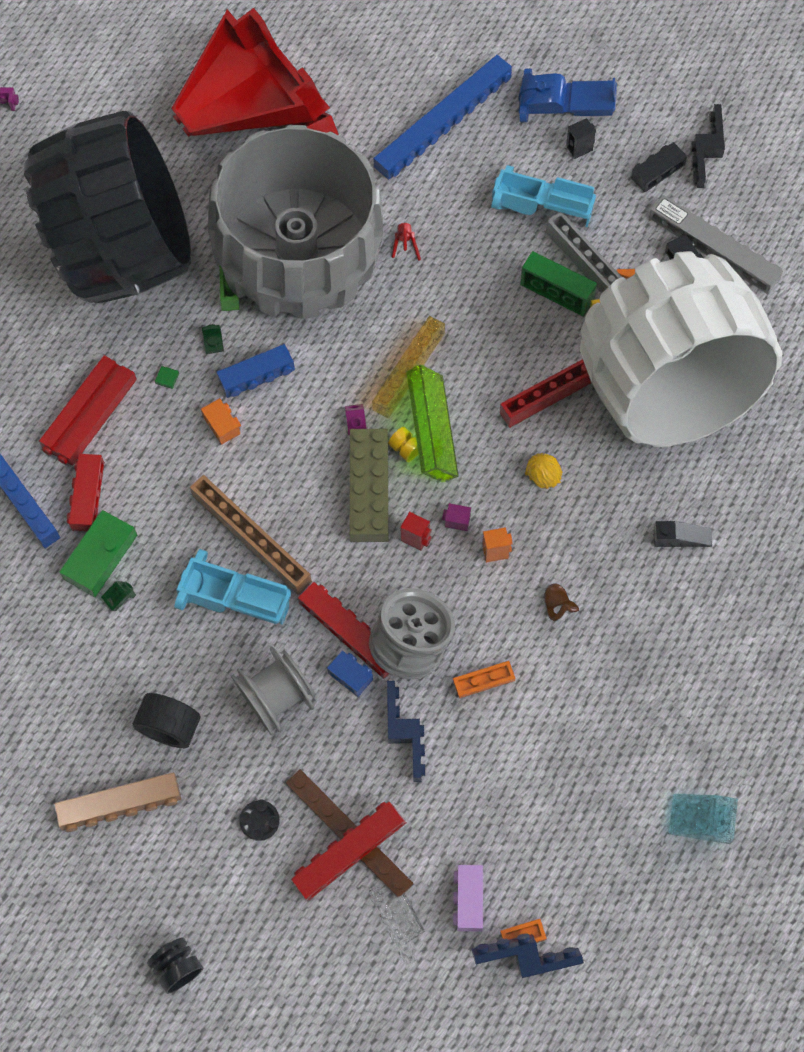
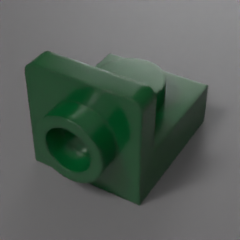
[202,324,224,354]
[101,581,136,611]

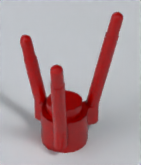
[392,223,421,261]

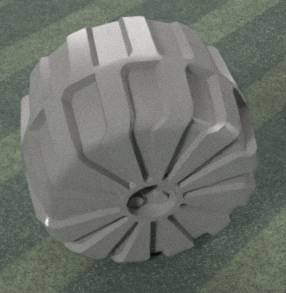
[208,125,383,319]

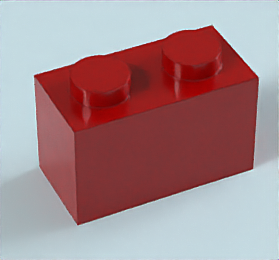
[400,511,432,551]

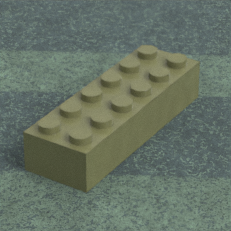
[349,429,389,542]

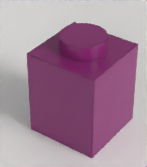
[442,503,471,531]

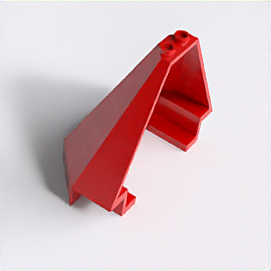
[171,8,330,137]

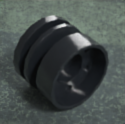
[147,937,204,994]

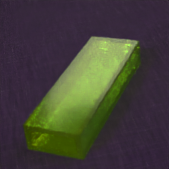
[406,365,459,482]

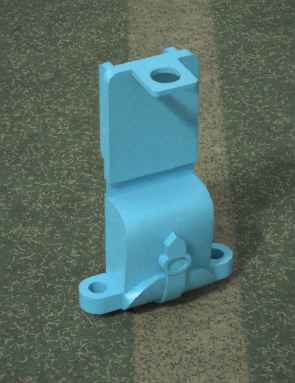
[491,165,596,227]
[174,549,291,625]

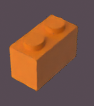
[201,398,241,445]
[482,527,513,563]

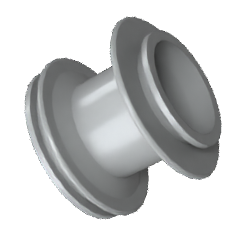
[231,646,315,736]

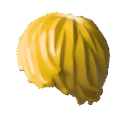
[525,453,563,489]

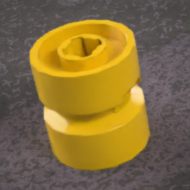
[388,427,424,462]

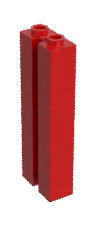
[39,355,137,466]

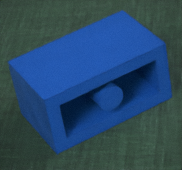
[327,650,373,697]

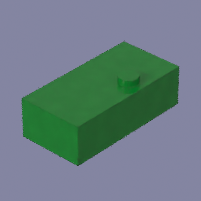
[520,251,597,317]
[59,510,138,597]

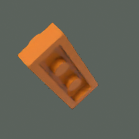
[453,661,516,698]

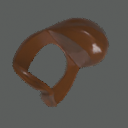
[544,583,579,621]

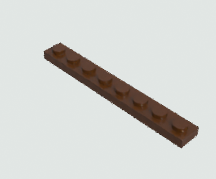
[286,769,414,899]

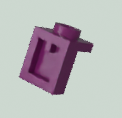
[0,87,19,111]

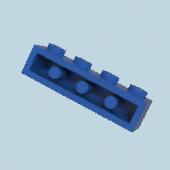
[217,344,295,398]

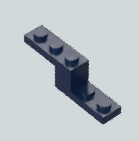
[387,681,425,782]
[471,934,584,978]

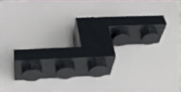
[691,104,725,188]

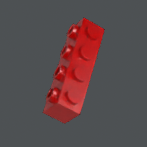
[67,454,105,532]

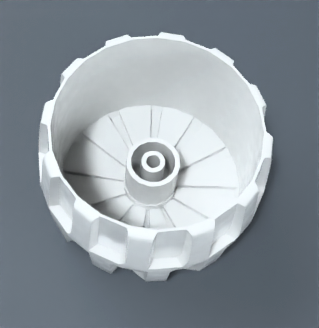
[580,251,782,447]

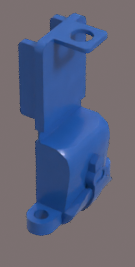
[518,68,617,122]

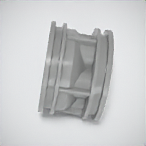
[369,588,455,679]

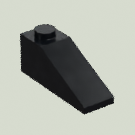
[653,521,712,547]

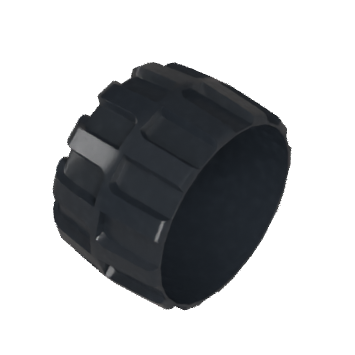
[24,111,191,303]

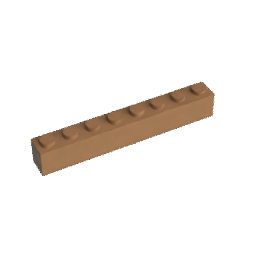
[190,475,312,595]

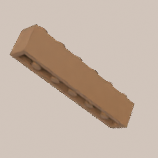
[54,772,182,832]

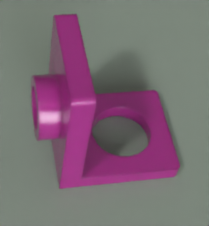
[345,404,367,436]

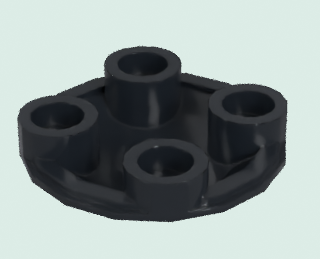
[239,799,280,841]

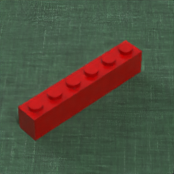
[500,359,592,428]
[298,582,389,679]
[291,802,407,900]

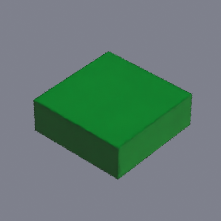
[155,366,179,389]

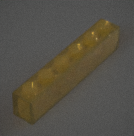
[372,315,445,419]

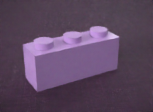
[453,865,483,932]

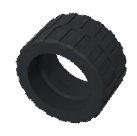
[132,693,201,749]

